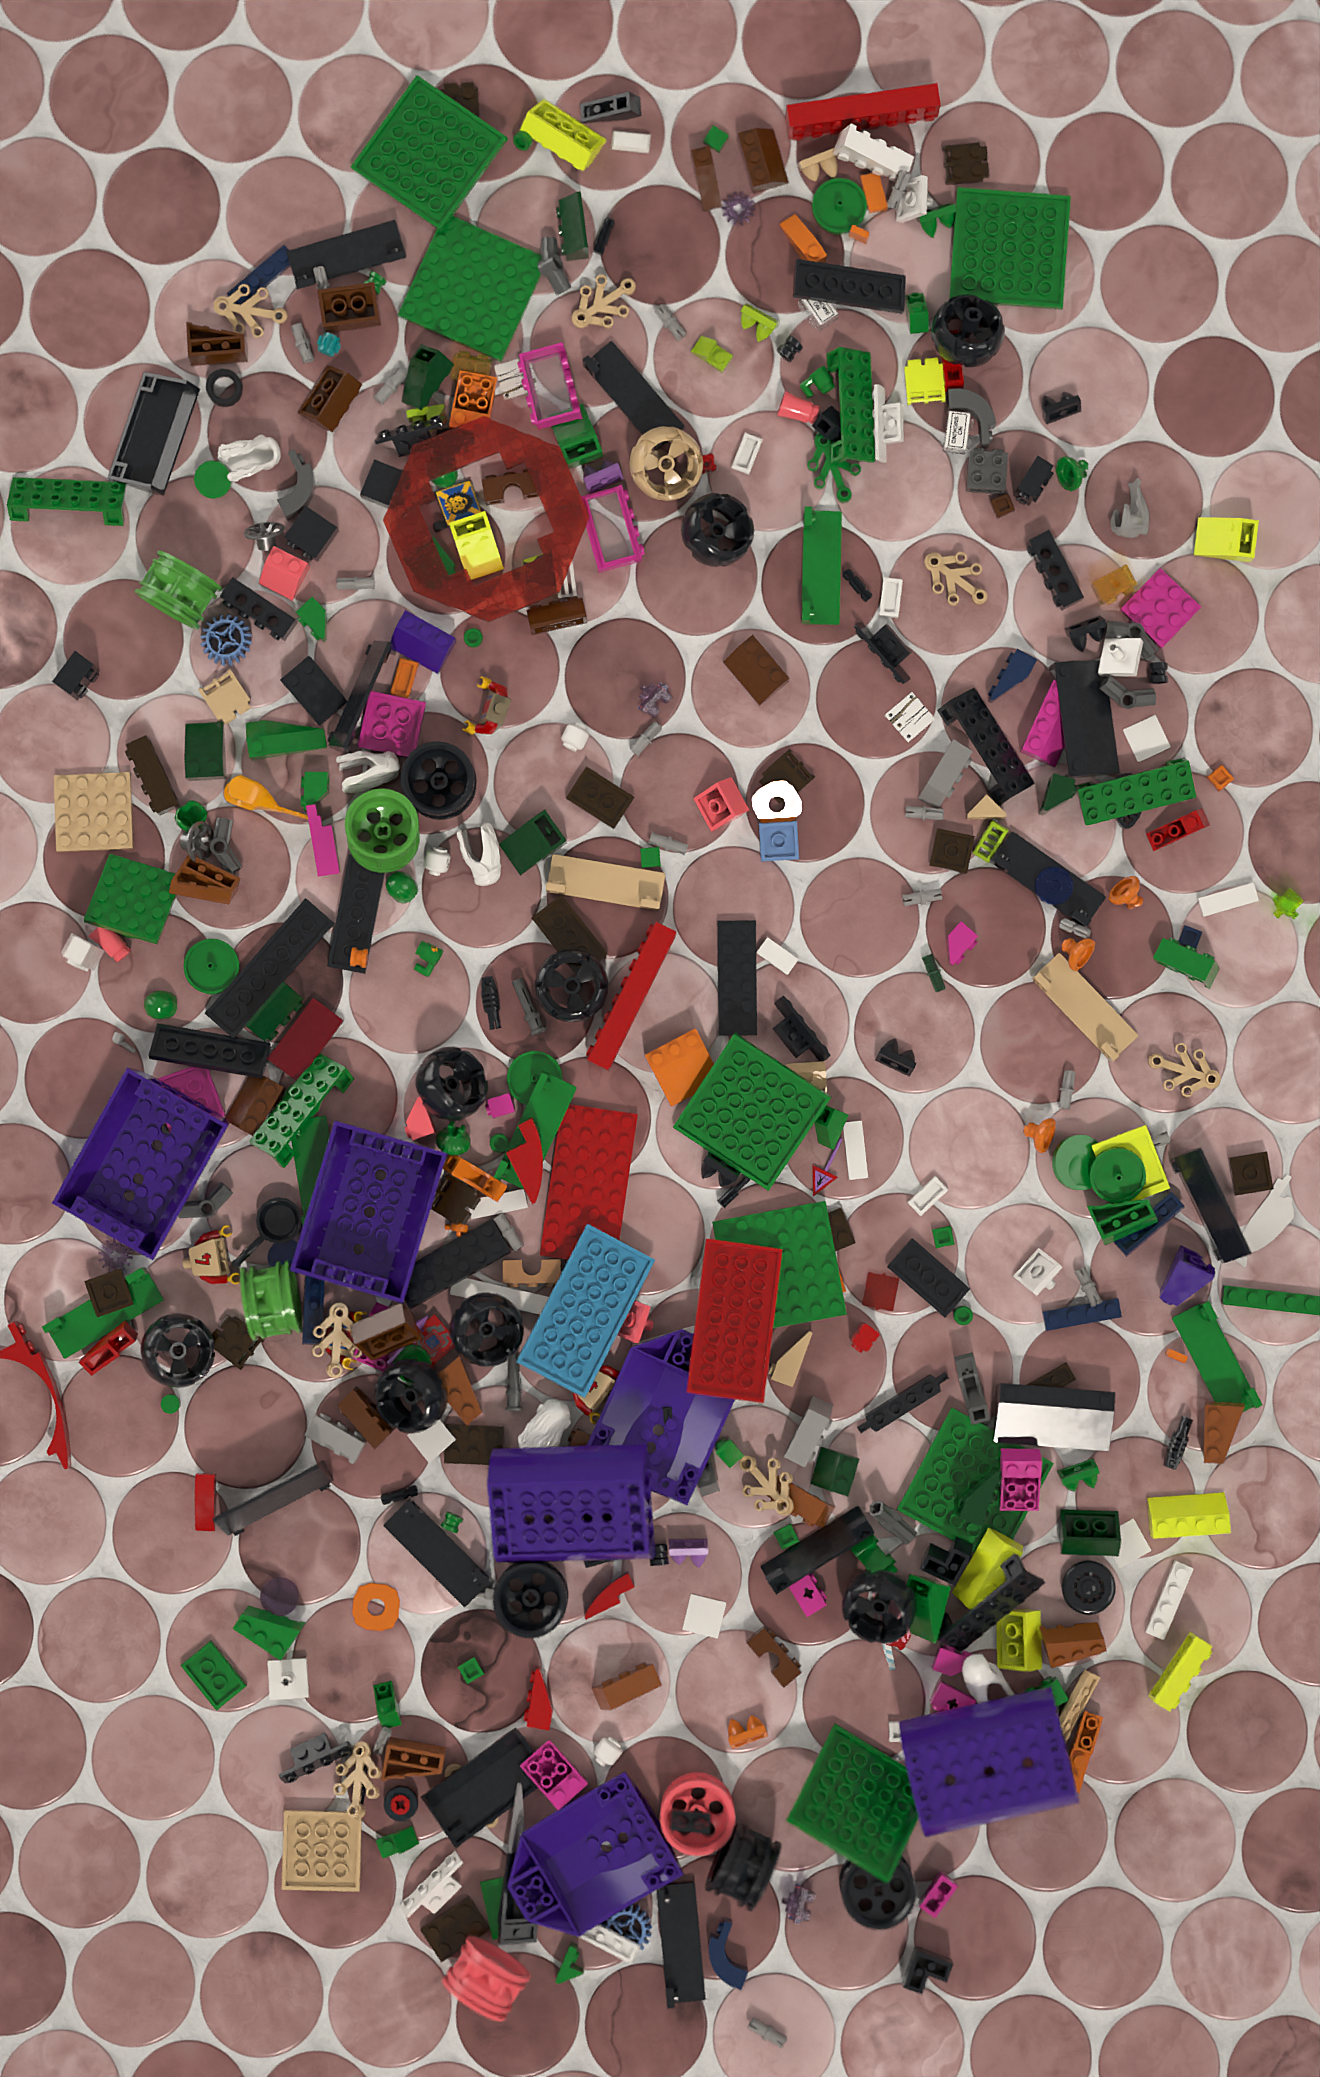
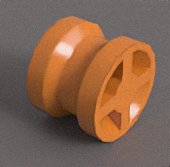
[350,947,368,968]

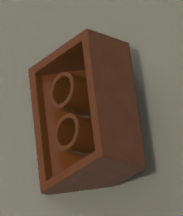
[737,128,789,194]
[318,282,381,333]
[297,365,363,432]
[526,596,588,635]
[723,635,790,706]
[225,1075,286,1136]
[350,1303,423,1361]

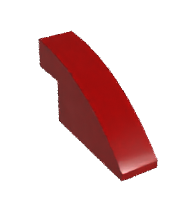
[506,1117,543,1205]

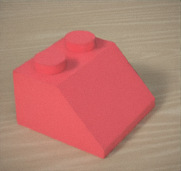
[259,546,310,601]
[693,777,749,832]
[404,1097,437,1141]

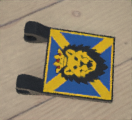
[422,480,482,532]

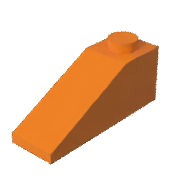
[779,214,827,263]

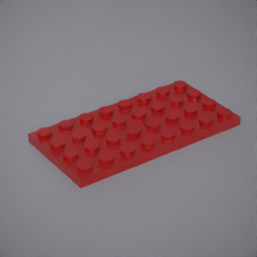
[540,1104,638,1259]
[686,1238,783,1403]

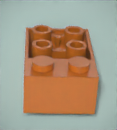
[449,370,497,438]

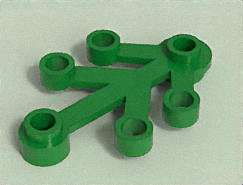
[807,433,861,503]

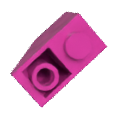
[947,921,978,966]
[931,1644,974,1676]

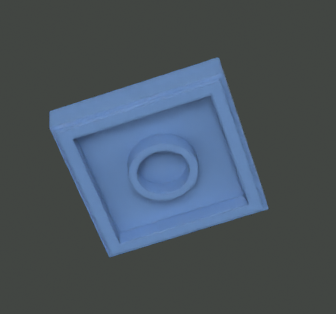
[759,821,799,862]

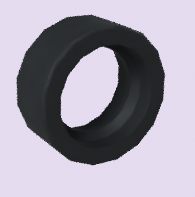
[206,368,243,407]

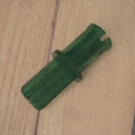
[921,954,945,992]

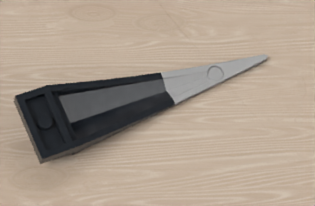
[497,1783,538,1945]

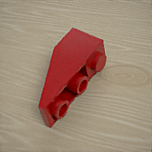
[1146,808,1210,851]
[524,1666,553,1731]

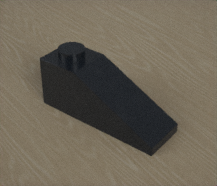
[580,92,642,123]

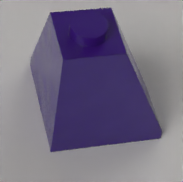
[1159,1245,1215,1306]

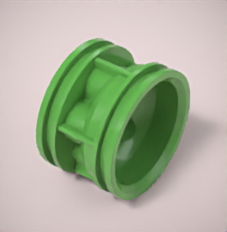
[134,550,222,630]
[345,789,420,873]
[240,1260,303,1341]

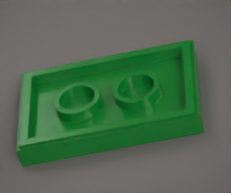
[180,1640,247,1711]
[480,1876,504,1940]

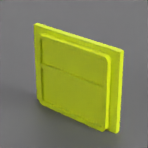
[1091,1125,1170,1204]

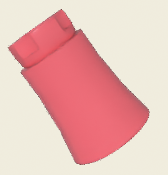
[777,391,820,424]
[88,927,131,963]

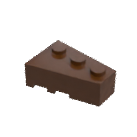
[186,321,248,366]
[337,1386,397,1450]

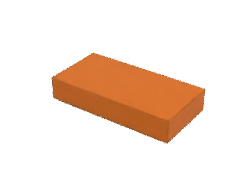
[860,173,888,214]
[390,658,419,699]

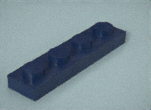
[227,245,290,305]
[1114,1192,1185,1257]
[302,1275,325,1345]
[1042,1298,1122,1331]

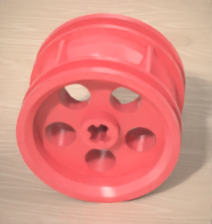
[660,1772,735,1856]
[442,1936,531,2021]

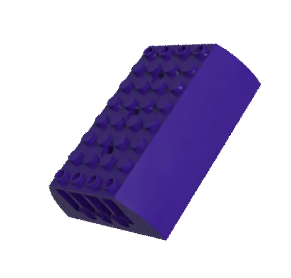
[290,1121,447,1303]
[899,1687,1080,1837]

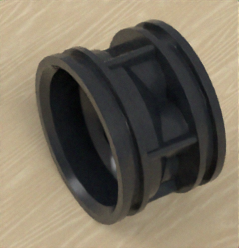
[401,741,477,820]
[493,1562,569,1638]
[705,1821,782,1912]
[839,1855,916,1930]

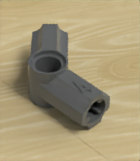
[538,237,571,295]
[1105,620,1159,660]
[1099,675,1156,709]
[210,818,243,874]
[179,1182,233,1218]
[869,1500,918,1545]

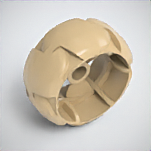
[629,426,703,501]

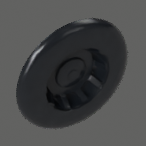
[1062,1560,1116,1615]

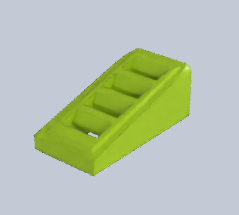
[972,819,1009,863]

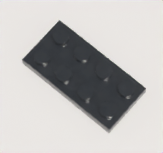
[887,1238,970,1318]

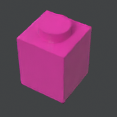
[485,1093,516,1119]

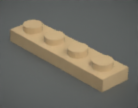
[1059,1670,1101,1743]

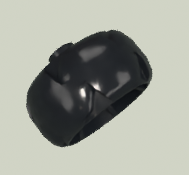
[931,294,1005,367]
[681,493,754,567]
[535,949,609,1022]
[415,1047,488,1121]
[449,1292,524,1367]
[140,1313,215,1388]
[374,1358,448,1434]
[842,1570,917,1644]

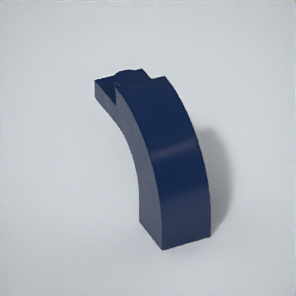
[708,1917,748,1991]

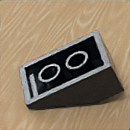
[280,656,347,727]

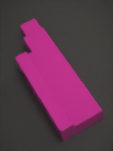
[306,804,340,877]

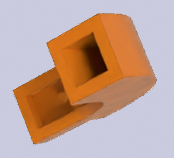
[443,1155,507,1202]

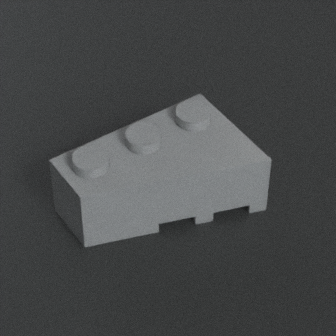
[784,1395,833,1467]
[304,1412,368,1464]

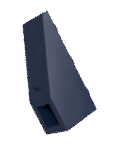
[988,649,1038,703]

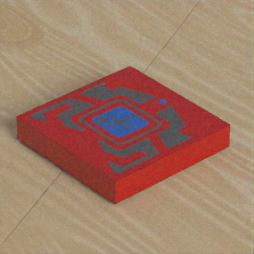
[410,1314,454,1366]

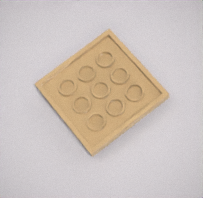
[54,772,134,852]
[282,1810,362,1892]

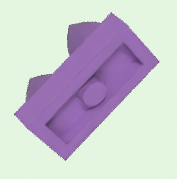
[583,460,623,494]
[669,1539,708,1568]

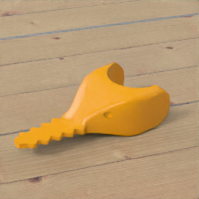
[223,775,308,820]

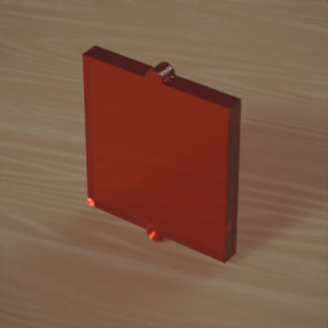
[862,1272,900,1311]

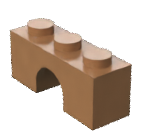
[503,1259,561,1287]

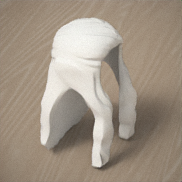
[218,435,281,482]
[336,751,400,793]
[457,822,501,886]
[518,1399,571,1448]
[962,1654,1014,1703]

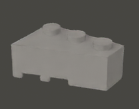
[918,740,973,808]

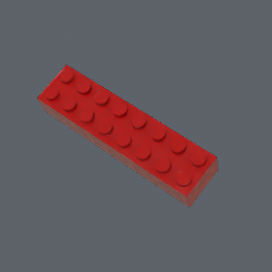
[785,83,941,141]
[586,922,677,1072]

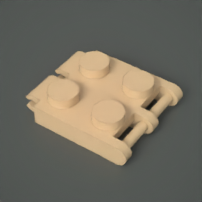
[198,669,251,724]

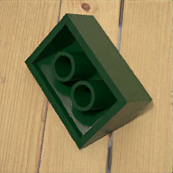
[556,191,589,261]
[245,982,304,1042]
[1059,1509,1121,1556]

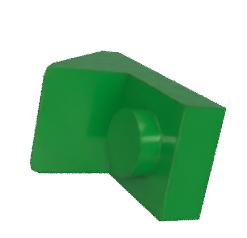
[376,1825,419,1859]
[555,1942,584,1984]

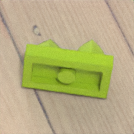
[741,303,780,342]

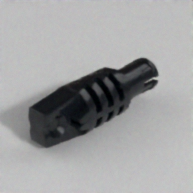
[481,976,502,1030]
[1163,1416,1194,1470]

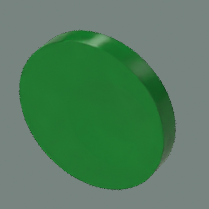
[812,178,867,234]
[184,939,240,994]
[507,1051,563,1105]
[1052,1135,1098,1191]
[1089,1147,1146,1203]

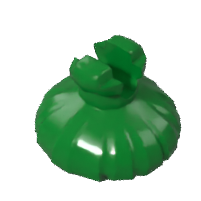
[1056,456,1089,492]
[436,1121,471,1155]

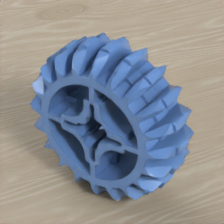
[200,614,252,666]
[600,1904,652,1954]

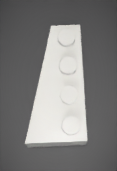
[833,124,914,182]
[61,933,105,971]

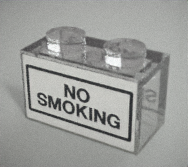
[797,299,839,331]
[942,410,974,455]

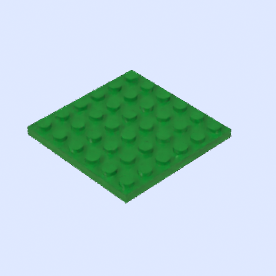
[350,75,508,232]
[949,187,1071,310]
[398,216,542,362]
[673,1033,832,1191]
[712,1201,847,1328]
[897,1407,1054,1552]
[785,1724,919,1883]

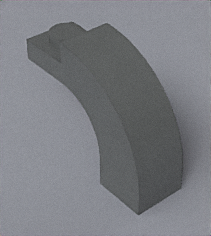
[947,389,996,448]
[277,449,315,521]
[954,1352,990,1425]

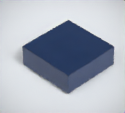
[1178,925,1202,949]

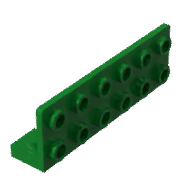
[826,347,875,464]
[7,477,126,526]
[801,506,842,625]
[1076,758,1196,826]
[249,1053,354,1168]
[494,1071,577,1189]
[291,1116,330,1225]
[42,1267,164,1359]
[1172,1300,1263,1413]

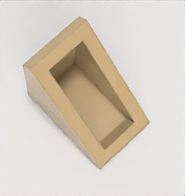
[966,794,1006,820]

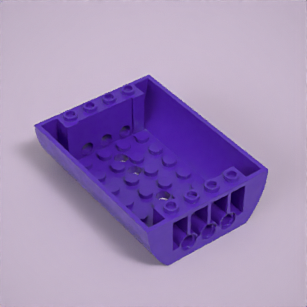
[52,1068,229,1260]
[487,1444,656,1563]

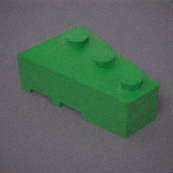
[1153,938,1220,989]
[1087,1199,1158,1245]
[232,1605,306,1661]

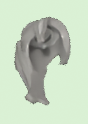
[1111,478,1150,538]

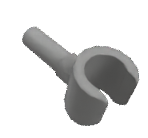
[112,1032,136,1054]
[476,1587,495,1600]

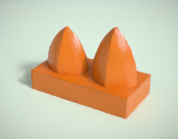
[728,1715,769,1750]

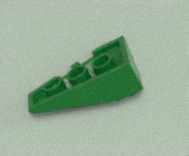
[246,720,327,761]

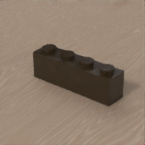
[125,735,181,816]

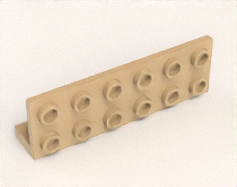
[545,854,665,911]
[1032,953,1138,1062]

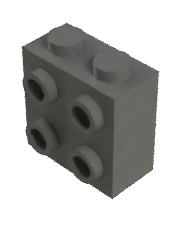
[966,448,1008,495]

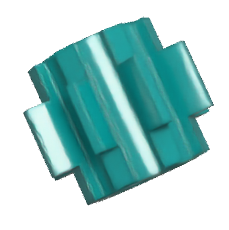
[316,332,341,357]

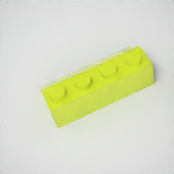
[520,99,607,171]
[1147,1492,1231,1539]
[952,1527,1023,1610]
[1148,1631,1212,1712]

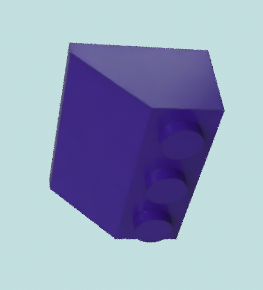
[390,610,457,674]

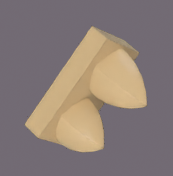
[798,148,837,181]

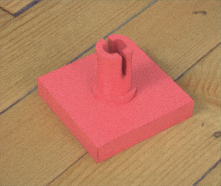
[617,1301,654,1343]

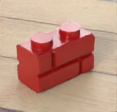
[850,1322,879,1353]

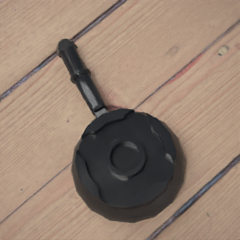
[232,1197,302,1268]

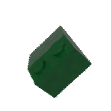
[184,722,227,781]

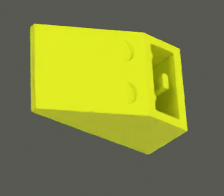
[449,511,504,581]
[1194,517,1259,562]

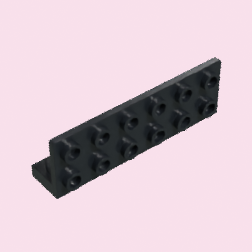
[286,220,407,290]
[582,341,684,450]
[937,688,1035,806]
[990,832,1106,927]
[384,1498,492,1607]
[761,1506,875,1595]
[937,1553,1045,1651]
[656,1882,706,2009]

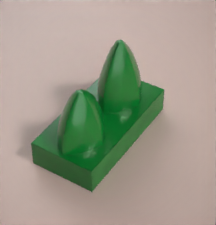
[916,202,957,238]
[1057,1458,1100,1492]

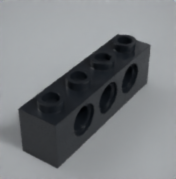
[1026,530,1084,611]
[220,577,298,641]

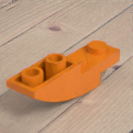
[1068,1711,1103,1793]

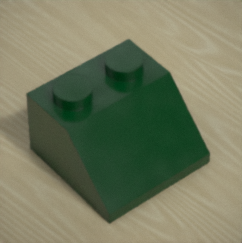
[1039,773,1078,816]
[810,1446,859,1496]

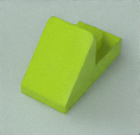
[691,336,733,373]
[406,404,445,433]

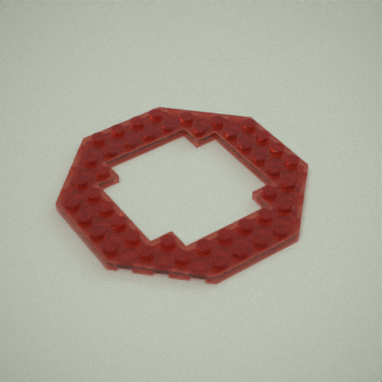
[383,416,590,622]

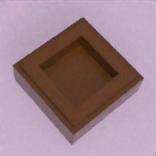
[990,493,1015,519]

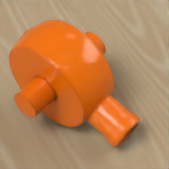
[445,1223,468,1237]

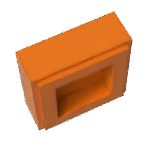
[849,225,870,244]
[1207,765,1234,792]
[1165,1348,1188,1363]

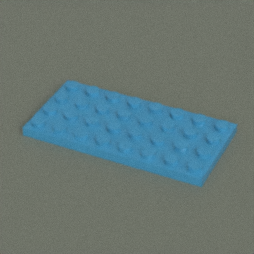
[516,1224,655,1398]

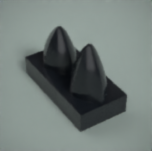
[1042,392,1081,425]
[1064,616,1107,652]
[875,1039,917,1077]
[701,1152,741,1186]
[670,1809,711,1834]

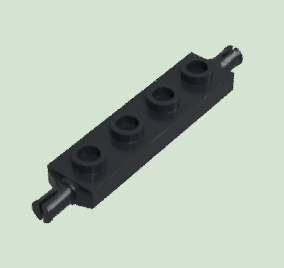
[857,1372,949,1434]

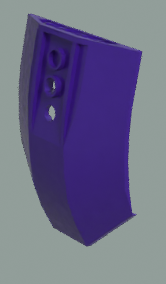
[586,1329,735,1506]
[508,1772,684,1937]

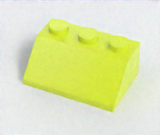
[996,1609,1042,1672]

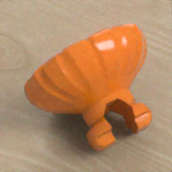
[1109,876,1144,909]
[1061,938,1095,971]
[1023,1118,1056,1153]

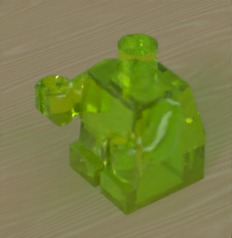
[1272,887,1304,919]

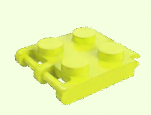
[904,358,946,405]

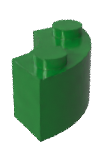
[850,1534,898,1573]

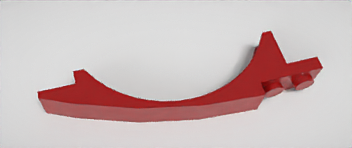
[0,1321,71,1470]

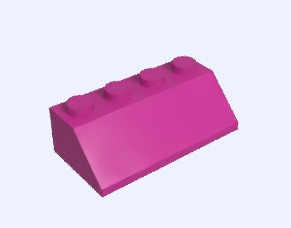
[1020,680,1065,768]

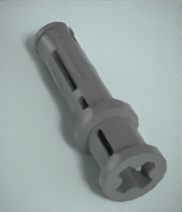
[511,978,547,1036]
[505,1352,523,1411]

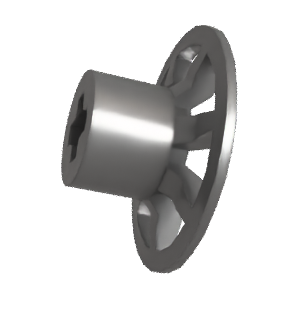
[243,522,285,551]
[180,821,213,862]

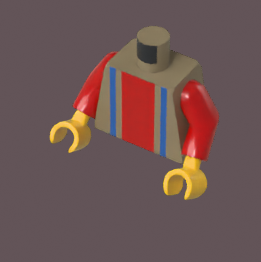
[462,676,511,735]

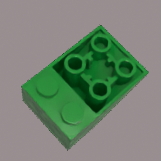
[547,403,603,470]
[907,1574,951,1643]

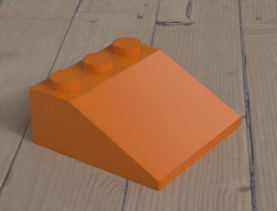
[644,1028,714,1107]

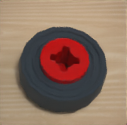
[383,1786,418,1822]

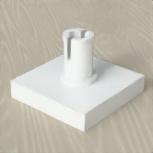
[896,175,933,223]
[1098,638,1143,676]
[1013,1248,1063,1296]
[267,1658,309,1700]

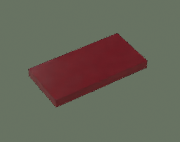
[268,998,344,1081]

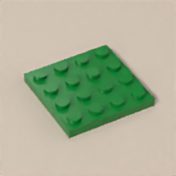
[84,854,177,945]

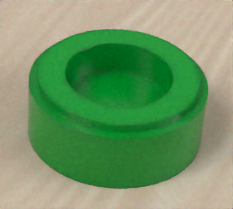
[513,131,533,151]
[464,628,483,648]
[490,1134,509,1153]
[953,1306,973,1325]
[161,1394,181,1414]

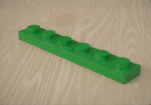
[1222,1285,1320,1316]

